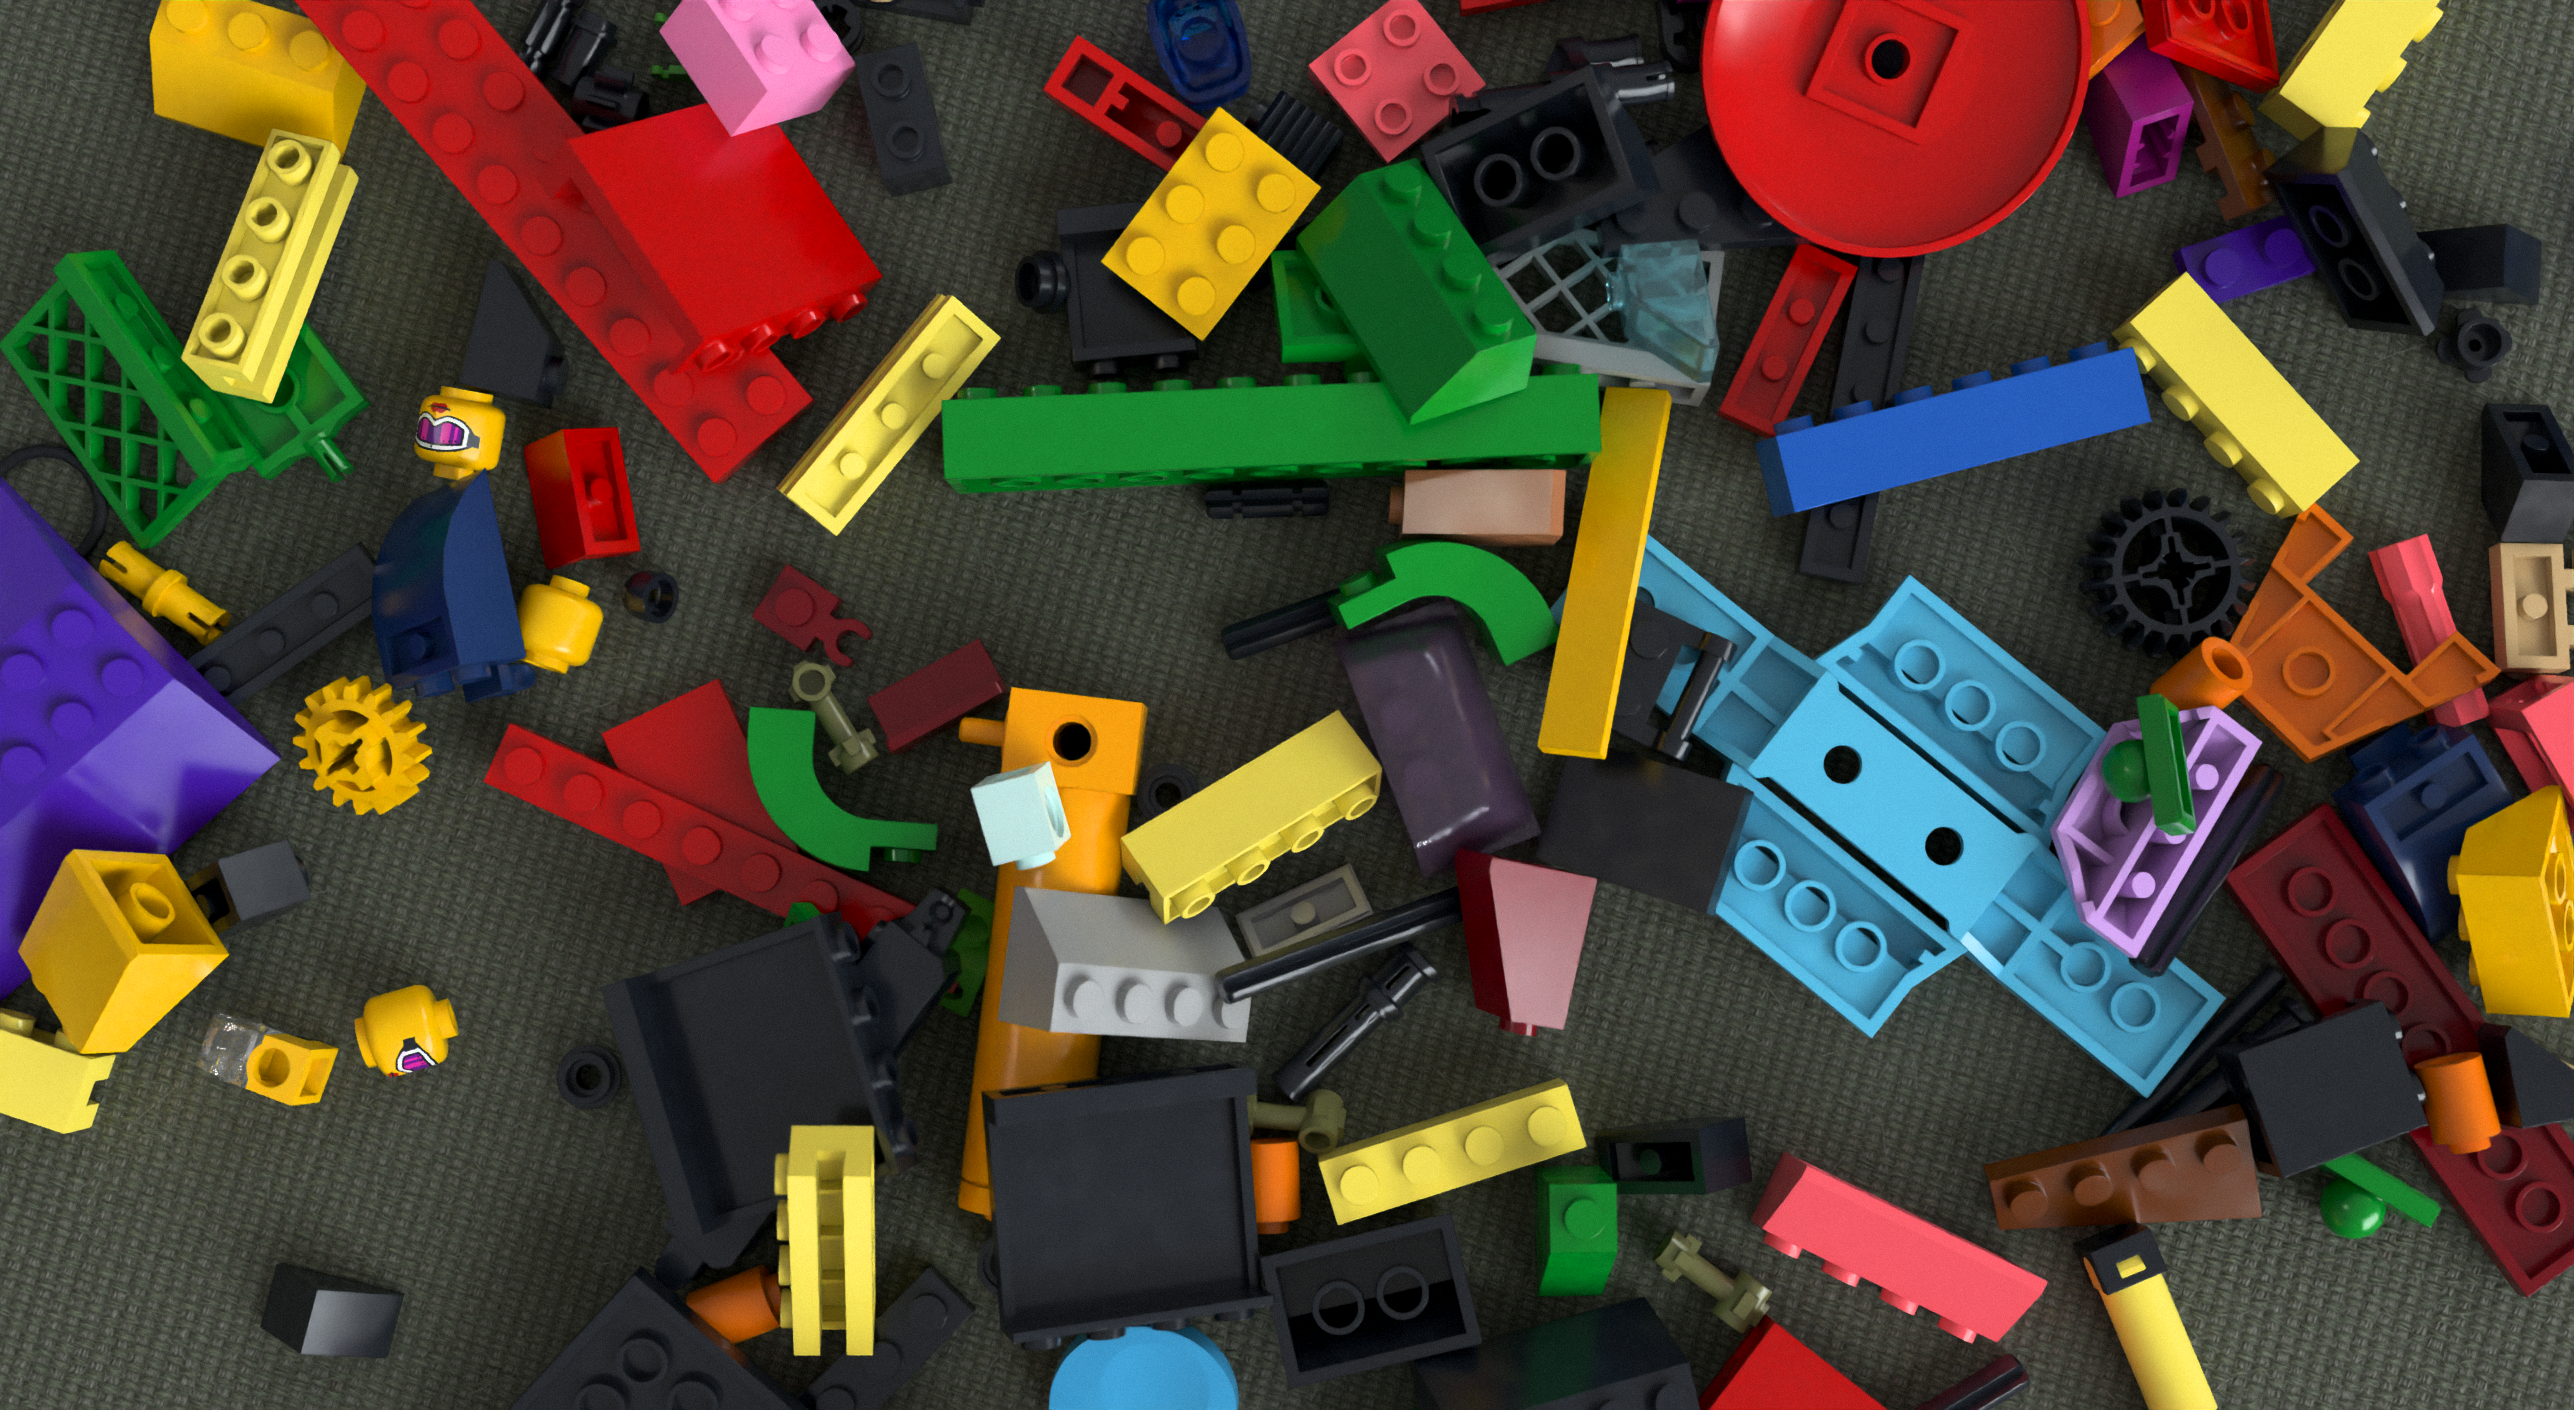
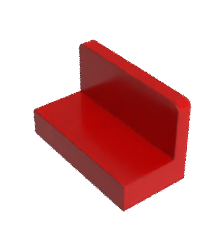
[524,427,641,570]

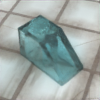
[1606,239,1720,383]

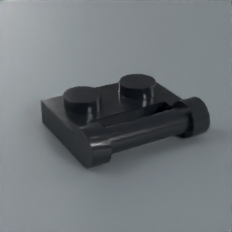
[1611,598,1738,764]

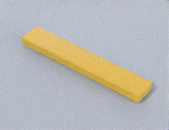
[1537,386,1672,759]

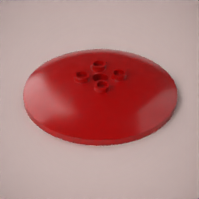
[1699,0,2091,258]

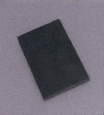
[1534,747,1755,916]

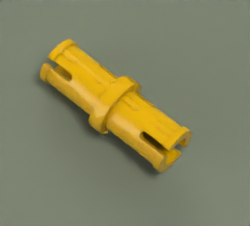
[98,540,231,646]

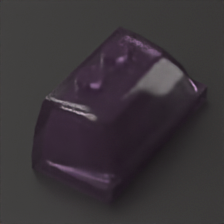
[1331,597,1542,879]

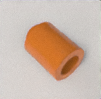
[2150,637,2253,711]
[2413,1052,2502,1154]
[1250,1137,1301,1234]
[686,1264,788,1345]

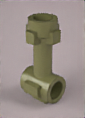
[787,660,880,776]
[1246,1089,1347,1154]
[1652,1229,1773,1334]

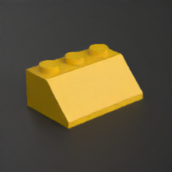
[149,0,367,164]
[2447,785,2574,1018]

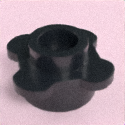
[2435,308,2512,384]

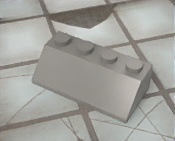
[998,886,1252,1042]

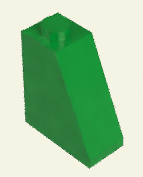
[1534,1165,1618,1297]

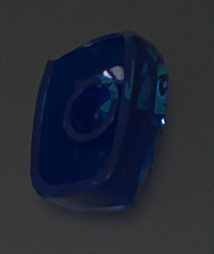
[1146,0,1252,111]

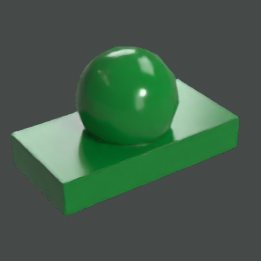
[2101,693,2197,836]
[2316,1153,2442,1239]

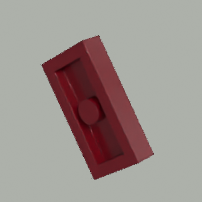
[866,638,1010,755]

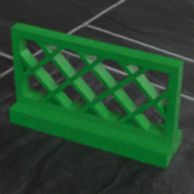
[0,249,259,550]

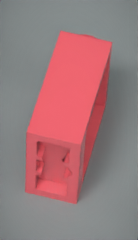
[2485,674,2574,841]

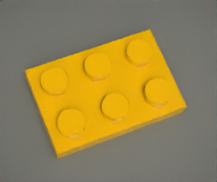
[1101,106,1321,342]

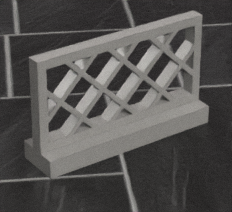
[1493,228,1725,407]

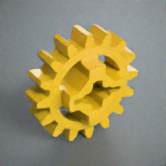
[293,675,432,815]

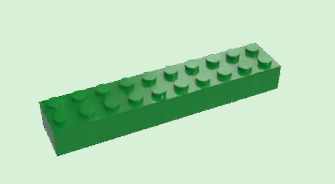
[941,364,1601,494]

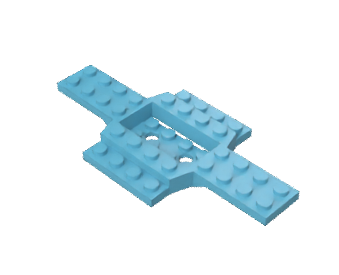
[1550,534,2226,1098]

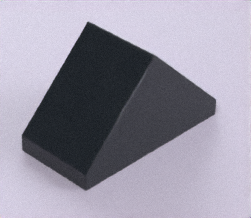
[2416,223,2542,306]
[2477,1023,2574,1129]
[260,1262,405,1358]

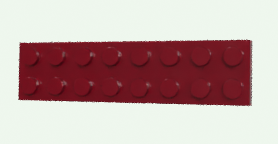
[2222,802,2574,1298]

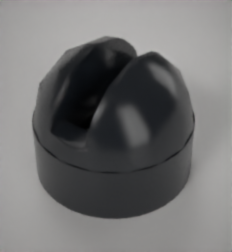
[622,570,679,624]

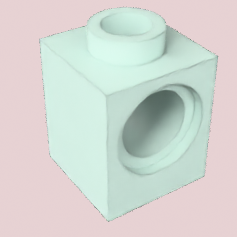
[971,761,1071,870]

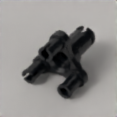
[1449,33,1675,158]

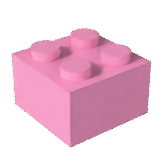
[659,0,856,137]

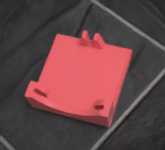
[1308,0,1486,166]

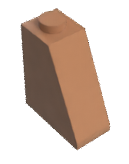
[1388,469,1566,549]

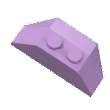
[2050,705,2262,958]

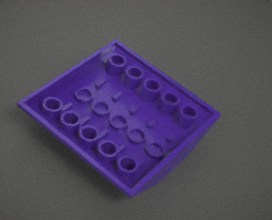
[0,476,283,1002]

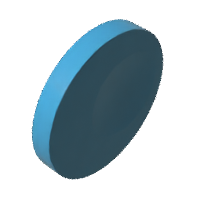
[1049,1324,1239,1410]

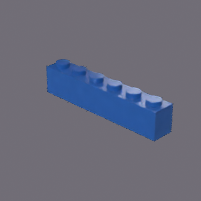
[1755,341,2151,518]

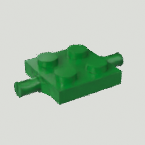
[213,317,372,483]

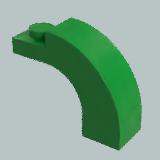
[1326,537,1559,666]
[747,707,938,874]

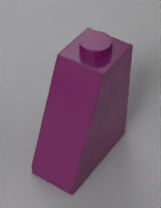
[2082,31,2194,199]

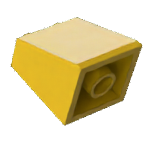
[18,849,229,1054]

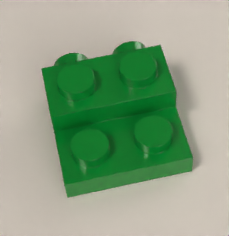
[1269,250,1375,379]

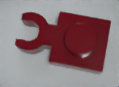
[752,564,874,668]

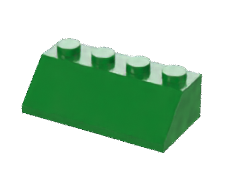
[1295,158,1537,425]

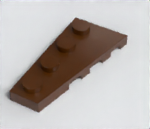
[2138,0,2277,221]
[1983,1103,2262,1230]

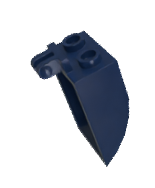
[372,468,536,703]
[2331,722,2515,946]

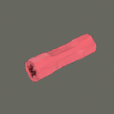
[2368,533,2491,727]

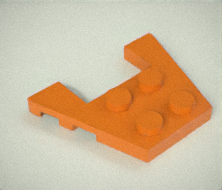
[2229,502,2501,764]

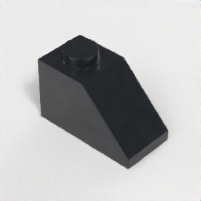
[460,259,569,410]
[2481,403,2574,543]
[184,839,312,941]
[1596,1117,1753,1194]

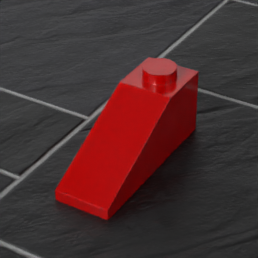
[1043,35,1208,174]

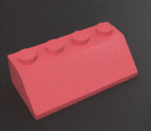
[1751,1151,2048,1343]

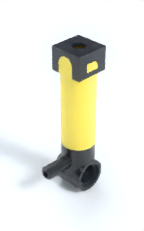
[2073,1223,2219,1410]

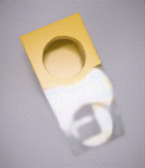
[196,1013,339,1106]

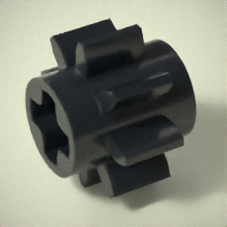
[571,65,649,134]

